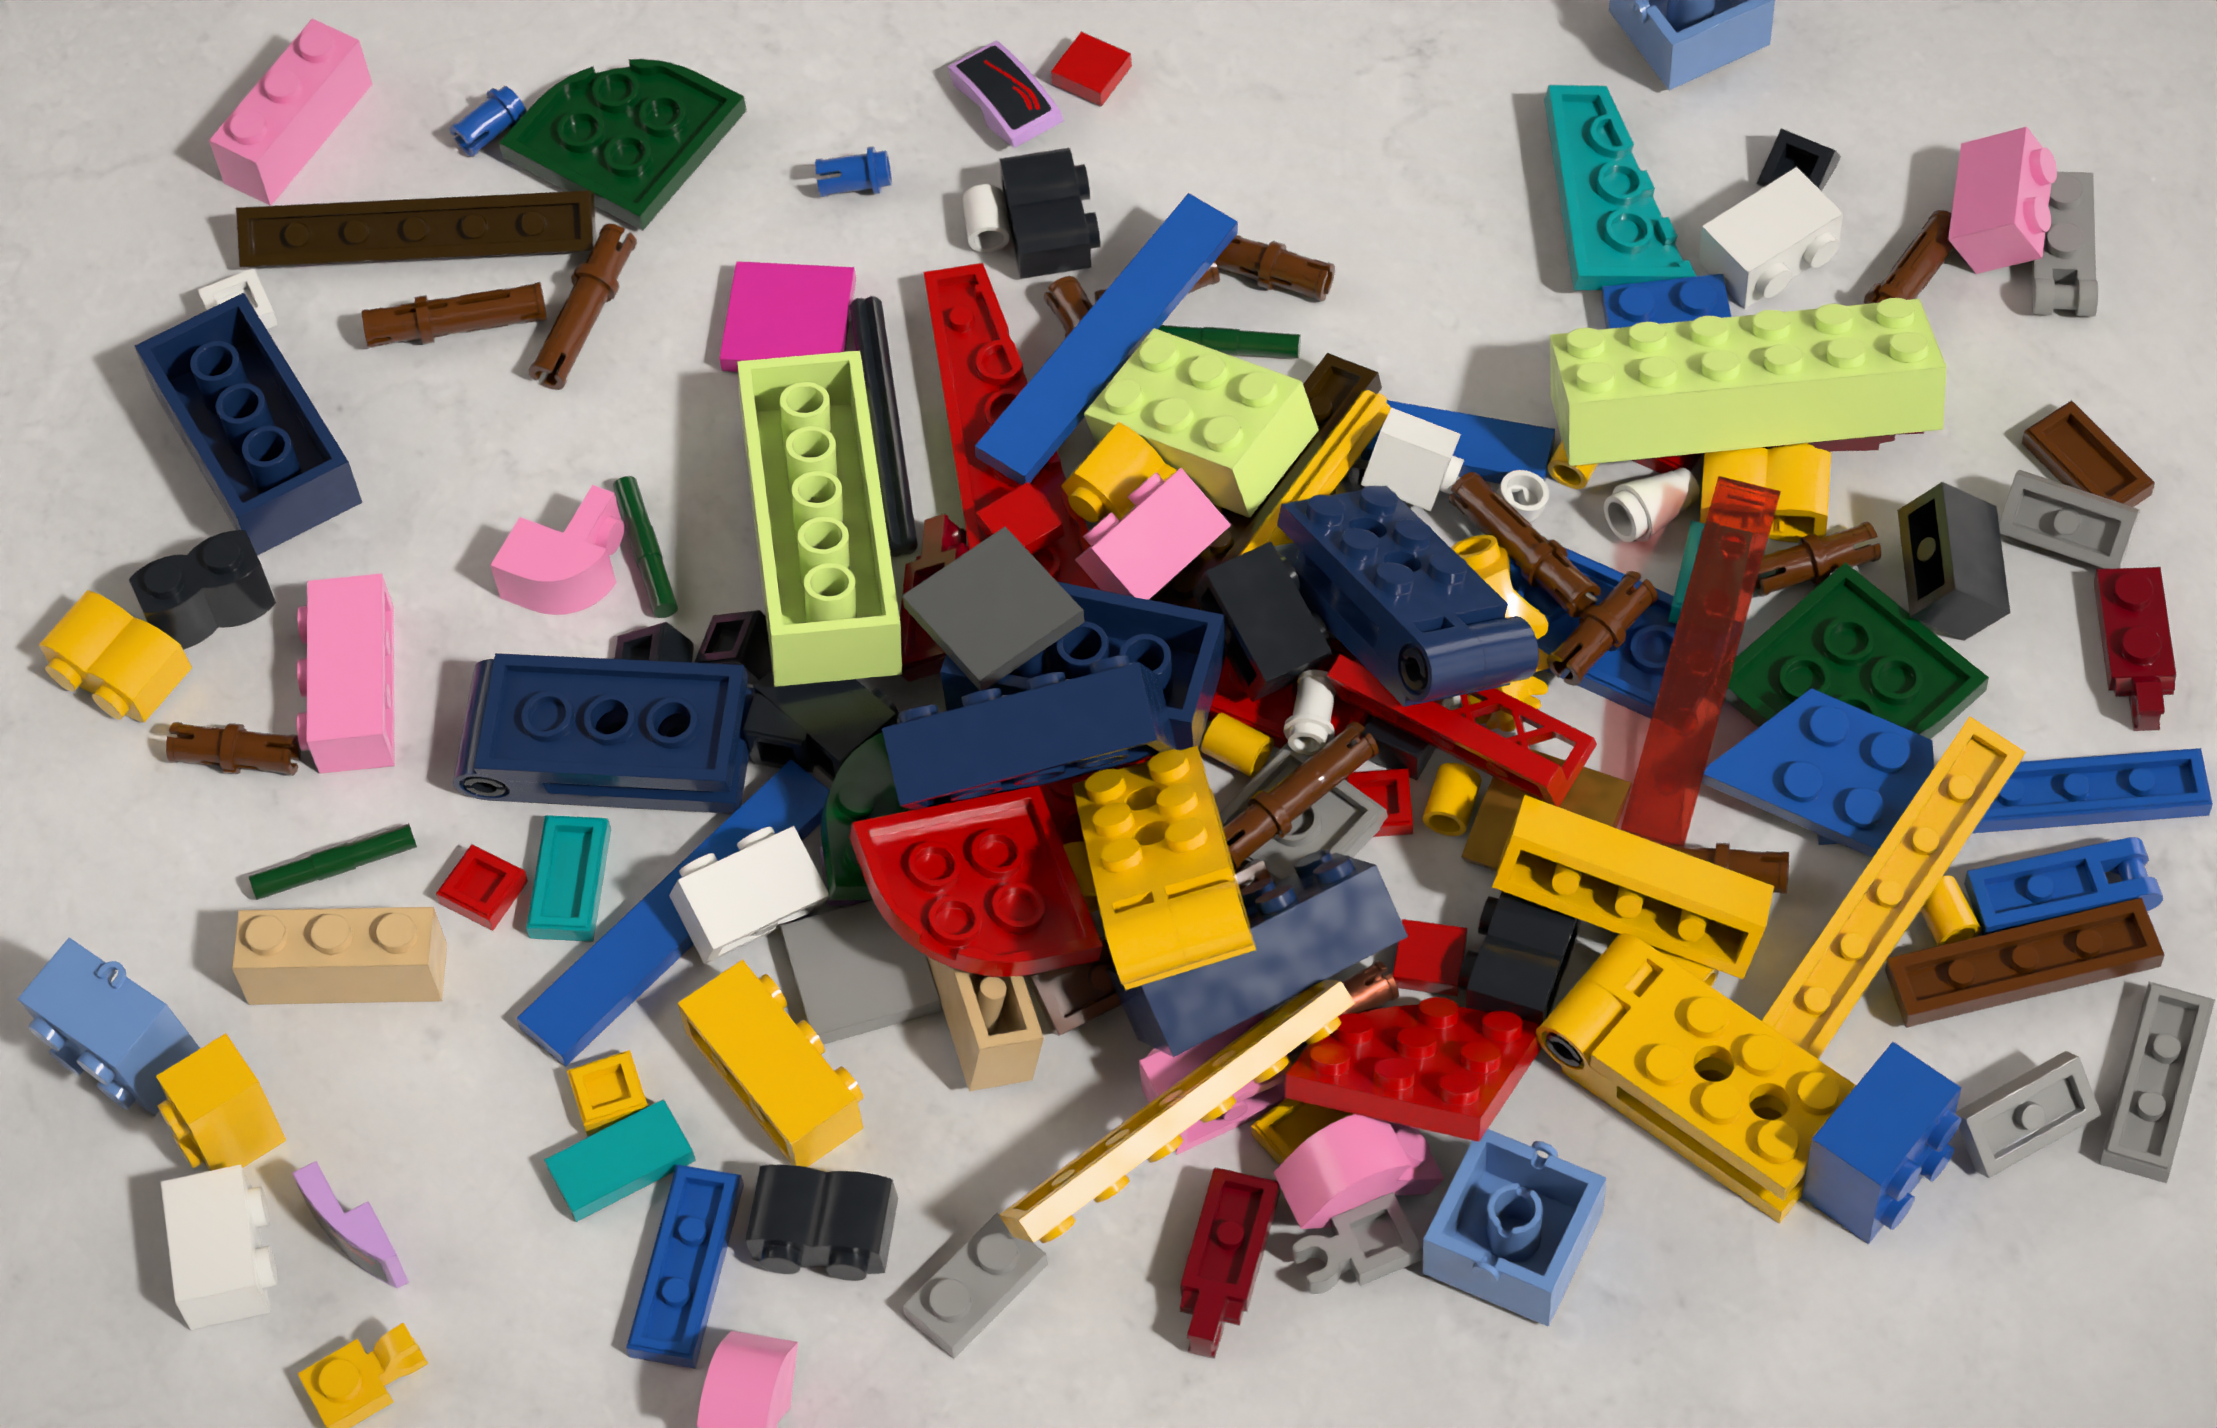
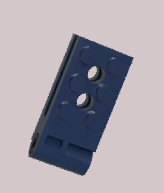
[1274,486,1539,707]
[453,653,755,814]

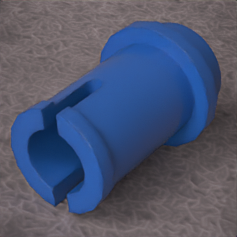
[449,86,526,157]
[815,146,892,197]

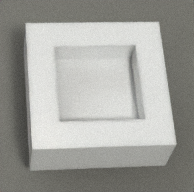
[198,268,278,329]

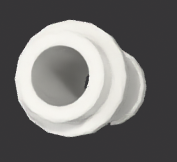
[1283,670,1336,755]

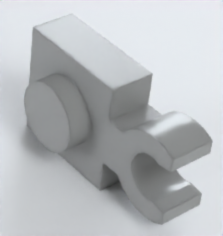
[1292,1192,1422,1294]

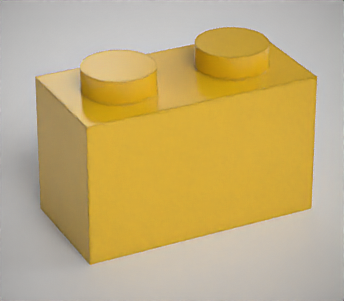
[156,1033,287,1171]

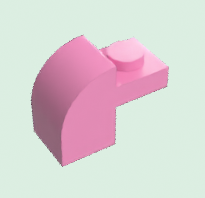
[490,485,624,615]
[1273,1114,1444,1229]
[696,1331,798,1428]

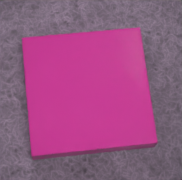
[719,261,856,372]

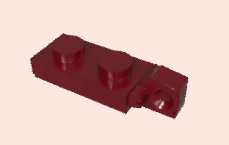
[900,514,969,682]
[2094,567,2176,731]
[1180,1167,1281,1359]

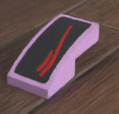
[948,40,1064,148]
[292,1161,409,1288]

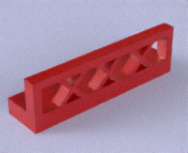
[1327,654,1597,807]

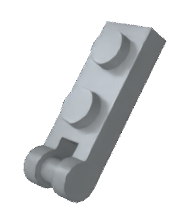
[2031,172,2098,317]

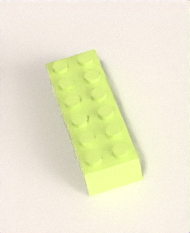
[1550,298,1946,466]
[737,351,902,687]

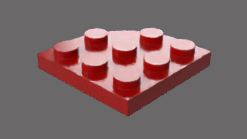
[849,785,1103,977]
[1285,997,1542,1142]

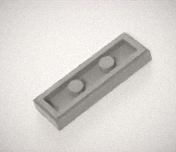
[2100,981,2215,1183]

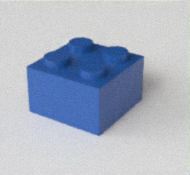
[1802,1042,1962,1244]

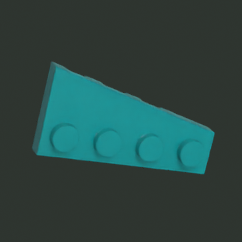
[1544,85,1696,290]

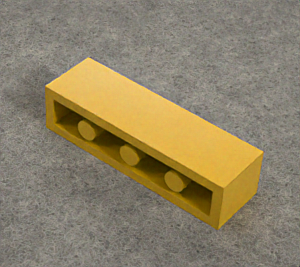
[1492,795,1774,979]

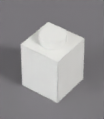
[1361,408,1464,511]

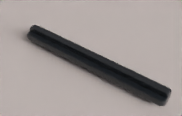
[850,296,918,557]

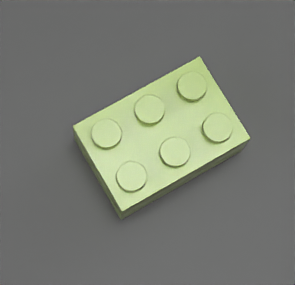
[1084,328,1319,518]

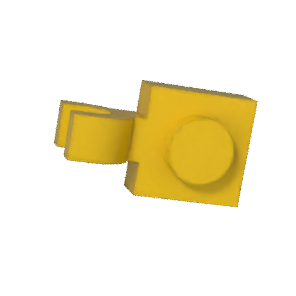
[297,1322,429,1428]

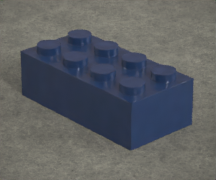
[134,292,363,556]
[940,582,1226,750]
[882,655,1177,810]
[1106,849,1408,1057]

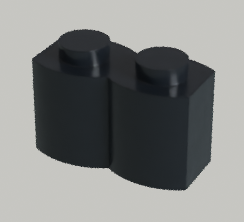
[999,148,1101,279]
[129,530,276,650]
[1458,891,1581,1024]
[745,1164,898,1281]

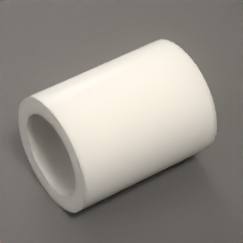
[962,184,1010,252]

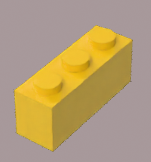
[677,959,864,1167]

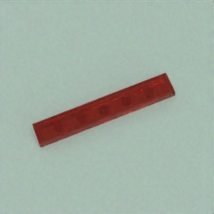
[1621,476,1781,847]

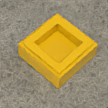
[567,1050,648,1137]

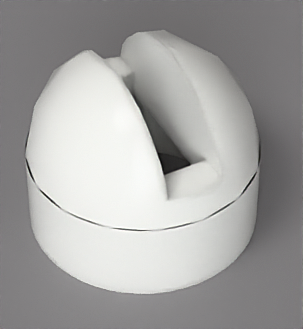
[1497,470,1549,523]

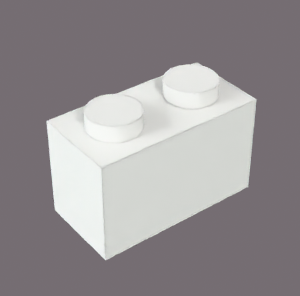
[1699,167,1843,309]
[669,826,829,964]
[161,1164,278,1330]

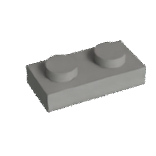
[1999,470,2140,569]
[1956,1051,2101,1178]
[903,1213,1048,1359]

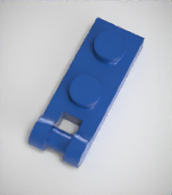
[1964,837,2163,936]

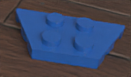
[1702,688,1934,858]

